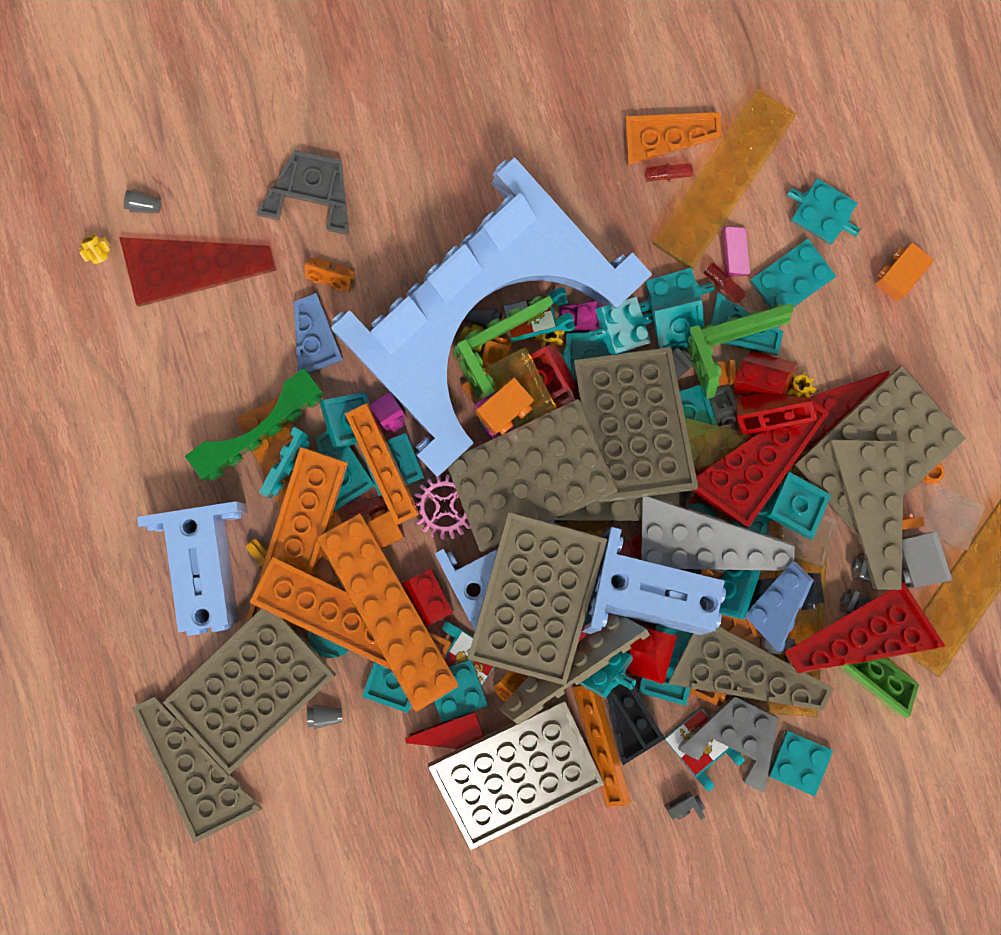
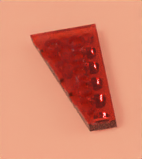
[119,237,277,307]

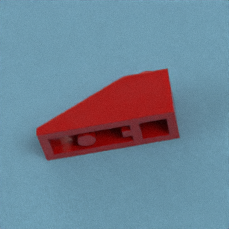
[737,393,817,435]
[405,710,485,749]

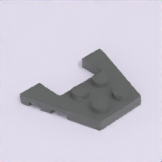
[257,150,349,235]
[678,695,779,793]

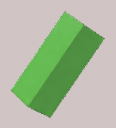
[838,658,919,718]

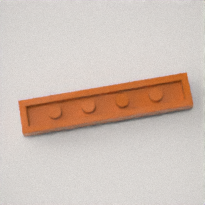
[345,403,420,525]
[573,685,631,807]

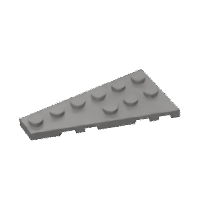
[641,496,795,571]

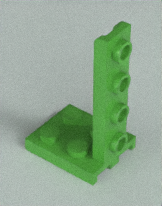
[452,296,553,401]
[687,303,794,399]

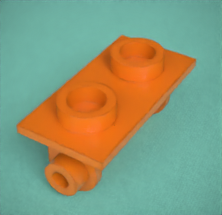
[305,257,356,292]

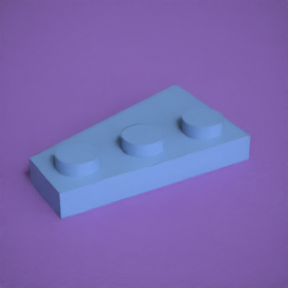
[294,293,344,374]
[746,562,813,652]

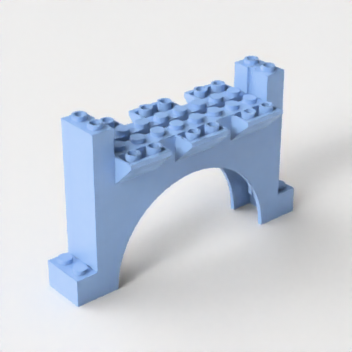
[331,157,652,477]

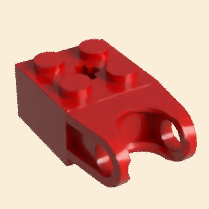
[506,344,580,419]

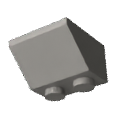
[901,532,952,588]

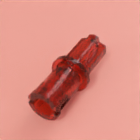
[645,162,693,182]
[703,262,747,303]
[343,496,388,519]

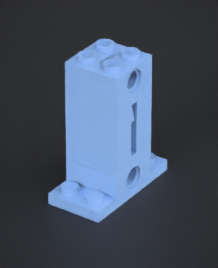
[137,501,248,636]
[435,521,560,631]
[581,527,726,635]

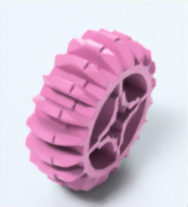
[414,474,471,539]

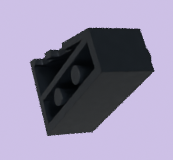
[605,674,665,765]

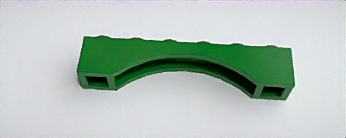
[185,368,325,481]

